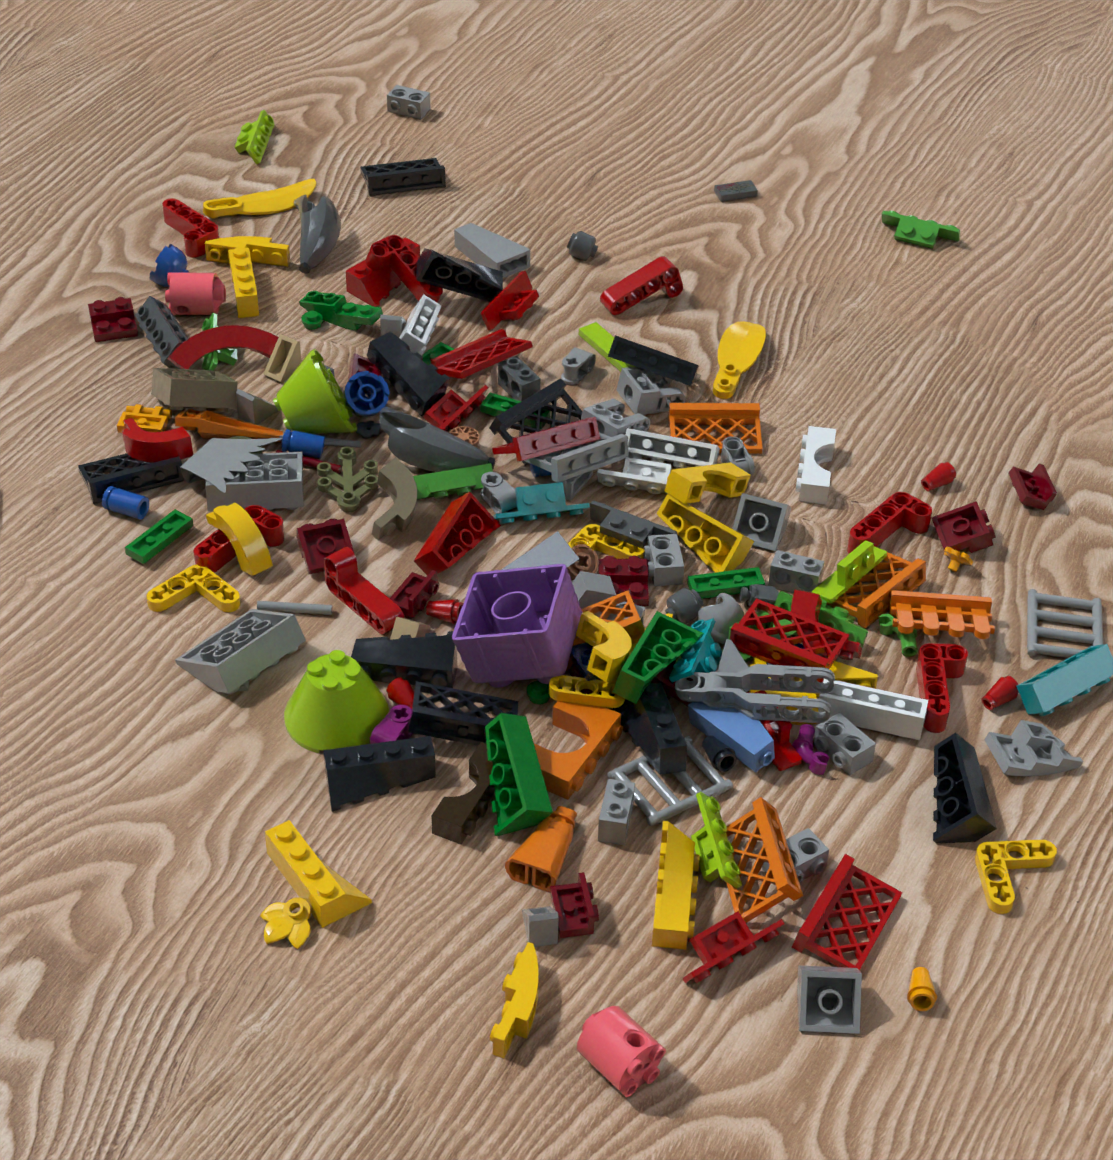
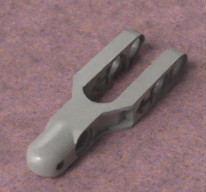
[675,664,835,723]

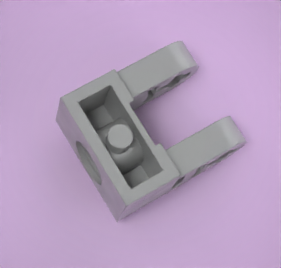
[616,367,686,415]
[581,399,650,437]

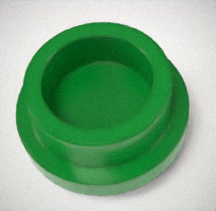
[301,311,323,330]
[527,681,551,705]

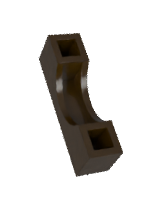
[431,742,495,845]

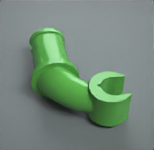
[879,614,918,657]

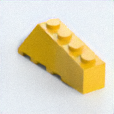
[657,494,754,573]
[265,820,372,928]
[652,821,700,950]

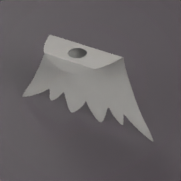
[180,438,283,493]

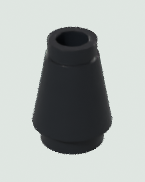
[702,736,737,772]

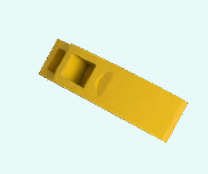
[205,236,290,267]
[490,942,538,1058]

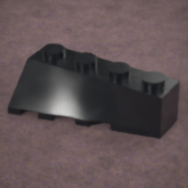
[416,248,503,302]
[367,331,450,416]
[351,631,458,688]
[611,683,687,775]
[933,732,997,843]
[323,736,436,812]

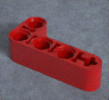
[162,198,219,258]
[365,235,443,303]
[600,256,683,315]
[847,492,932,554]
[193,505,285,573]
[324,547,405,635]
[916,643,968,733]

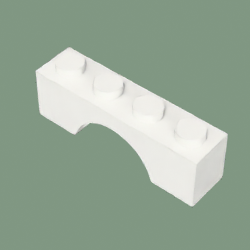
[795,426,836,505]

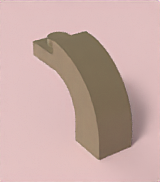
[372,457,417,541]

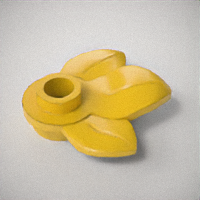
[260,897,311,949]

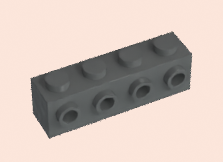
[135,296,188,369]

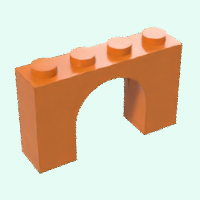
[534,701,623,800]

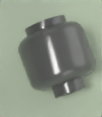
[567,231,598,261]
[665,588,704,625]

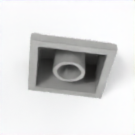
[732,493,792,551]
[797,965,862,1034]

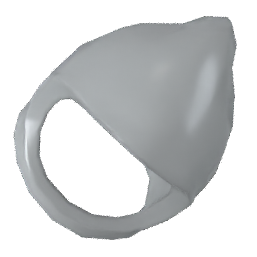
[698,593,745,644]

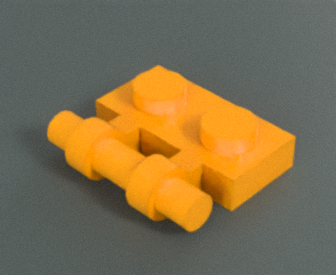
[117,404,172,433]

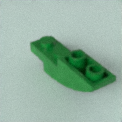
[299,291,383,331]

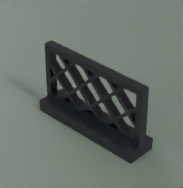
[360,158,446,196]
[608,335,701,387]
[489,378,583,466]
[78,453,185,504]
[408,681,519,746]

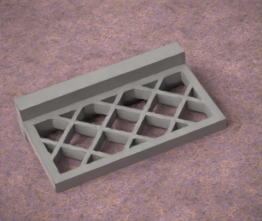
[524,432,628,482]

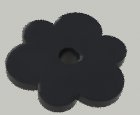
[356,420,382,439]

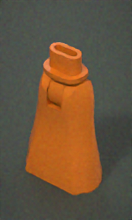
[505,806,577,892]

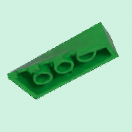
[613,611,704,704]
[485,713,553,836]

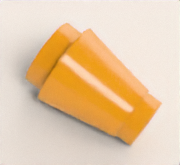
[907,967,937,1011]

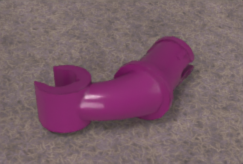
[792,724,829,775]

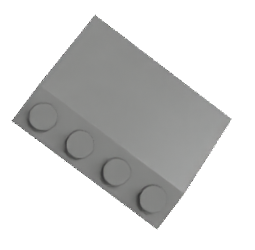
[205,452,304,511]
[175,609,306,694]

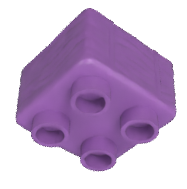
[452,564,582,688]

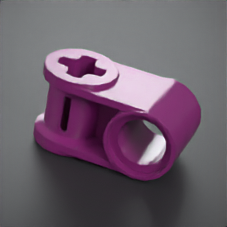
[370,705,413,744]

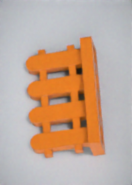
[888,590,995,639]

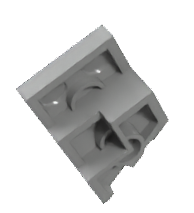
[984,720,1083,776]

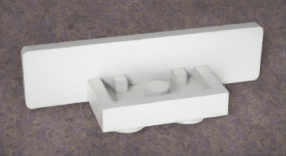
[597,457,672,494]

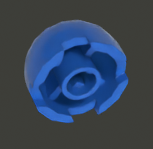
[149,244,189,287]
[344,371,390,417]

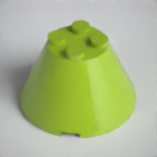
[273,349,357,434]
[284,650,389,753]

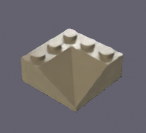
[151,368,238,412]

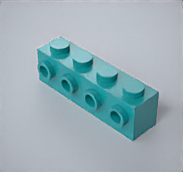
[1016,644,1113,716]

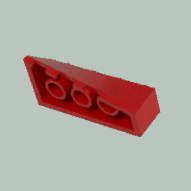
[346,237,420,307]
[414,492,501,576]

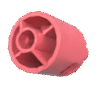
[165,273,226,315]
[577,1006,666,1097]

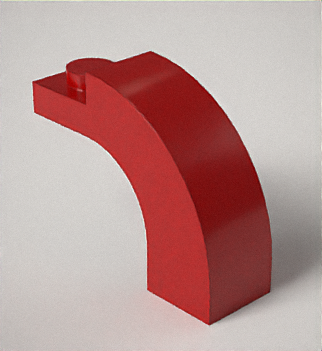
[122,418,194,463]
[791,590,862,660]

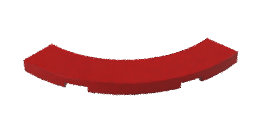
[168,325,279,369]

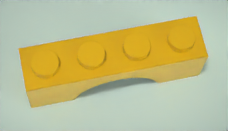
[228,248,259,318]
[664,462,751,504]

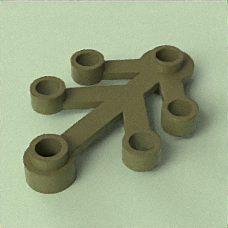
[317,446,379,512]

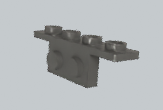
[590,500,677,548]

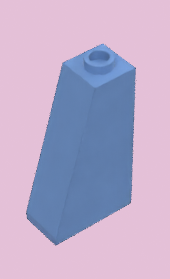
[688,702,775,772]

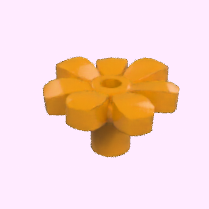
[944,547,973,572]

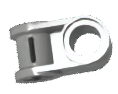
[561,347,596,385]
[721,436,755,475]
[480,472,517,514]

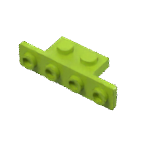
[234,110,275,164]
[812,540,887,603]
[691,791,742,889]

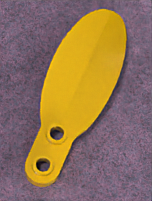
[203,179,316,219]
[713,321,766,399]

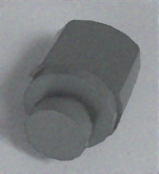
[740,584,779,607]

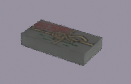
[714,180,758,202]

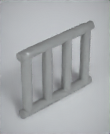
[1027,589,1103,658]
[607,736,733,826]

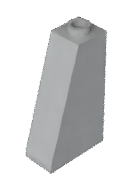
[454,223,530,278]

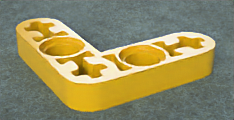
[568,524,645,559]
[146,565,241,613]
[549,650,632,708]
[975,840,1057,914]

